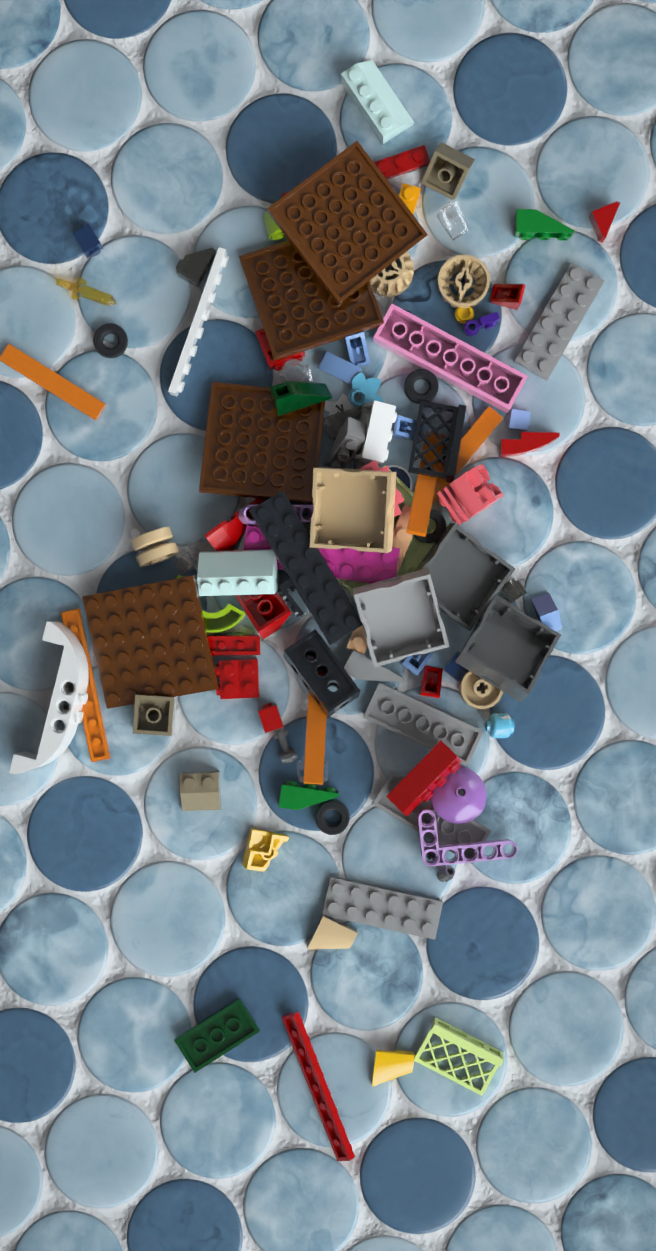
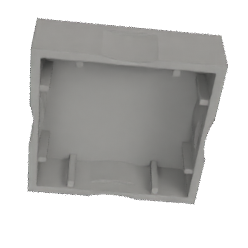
[353,568,450,667]

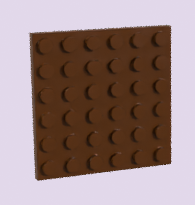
[266,141,428,305]
[239,240,384,361]
[199,382,325,503]
[82,575,219,709]

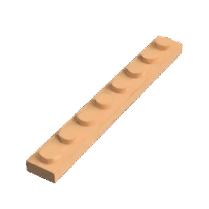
[347,505,414,655]

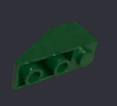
[270,381,332,416]

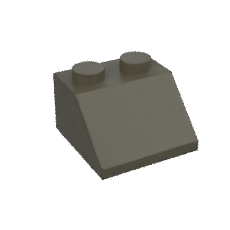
[421,142,475,200]
[133,695,175,736]
[179,771,221,811]

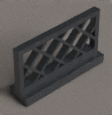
[408,400,466,483]

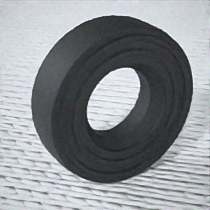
[93,323,128,358]
[404,369,439,404]
[414,509,446,543]
[315,800,350,835]

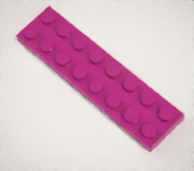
[244,525,400,584]

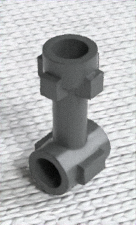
[273,727,297,764]
[426,852,455,882]

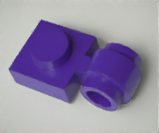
[463,312,500,337]

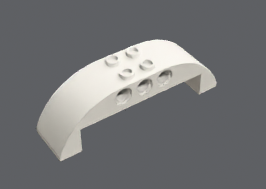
[9,621,89,774]

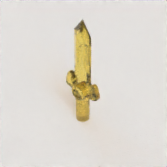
[56,277,118,306]

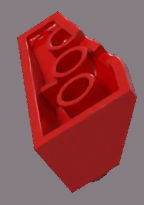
[204,498,267,551]
[235,593,291,640]

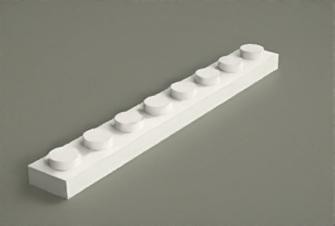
[168,247,229,397]

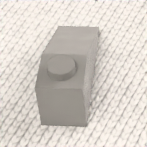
[344,650,404,682]

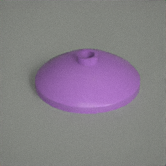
[430,766,487,824]

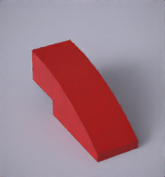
[500,432,560,457]

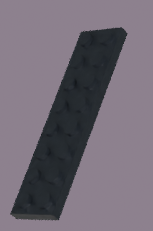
[249,490,363,645]

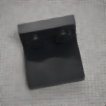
[278,579,305,618]

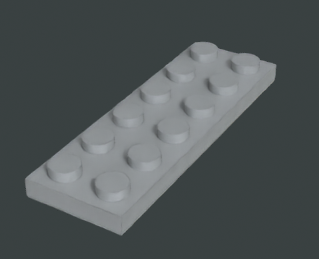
[514,262,604,381]
[363,683,484,766]
[372,771,491,864]
[322,876,443,940]

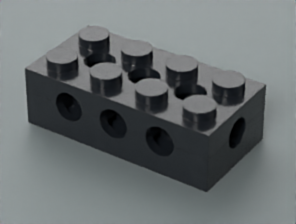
[283,629,360,718]

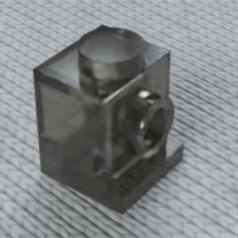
[499,578,527,603]

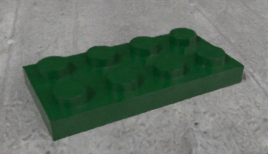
[174,997,260,1073]

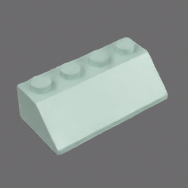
[341,60,414,145]
[197,549,279,596]

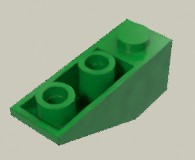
[514,209,574,241]
[278,780,339,810]

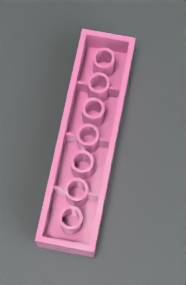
[373,304,528,413]

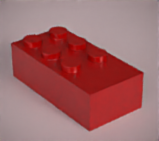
[386,740,462,816]

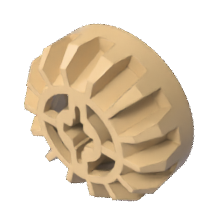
[369,251,414,297]
[437,255,490,309]

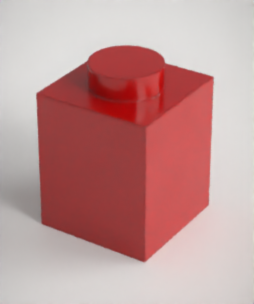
[258,702,284,733]

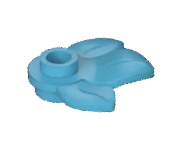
[348,372,383,407]

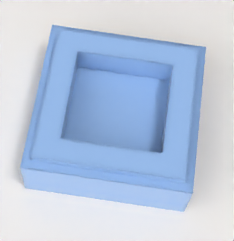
[508,409,531,431]

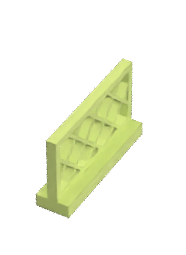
[414,1017,504,1096]

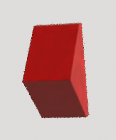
[589,201,620,243]
[489,284,526,310]
[419,666,443,698]

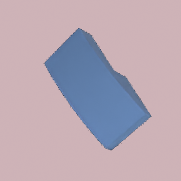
[318,351,362,385]

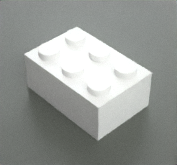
[351,400,397,464]

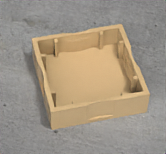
[310,467,396,553]

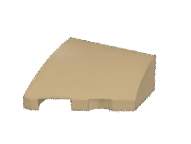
[307,916,358,950]

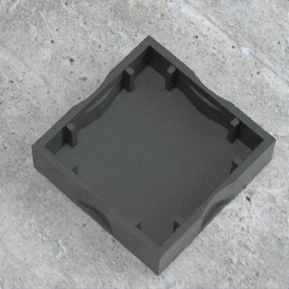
[414,522,515,631]
[455,594,561,702]

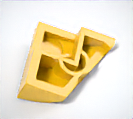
[242,828,289,871]
[372,1049,415,1086]

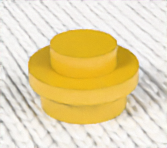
[455,307,474,324]

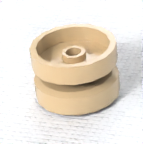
[130,527,179,567]
[459,670,503,709]

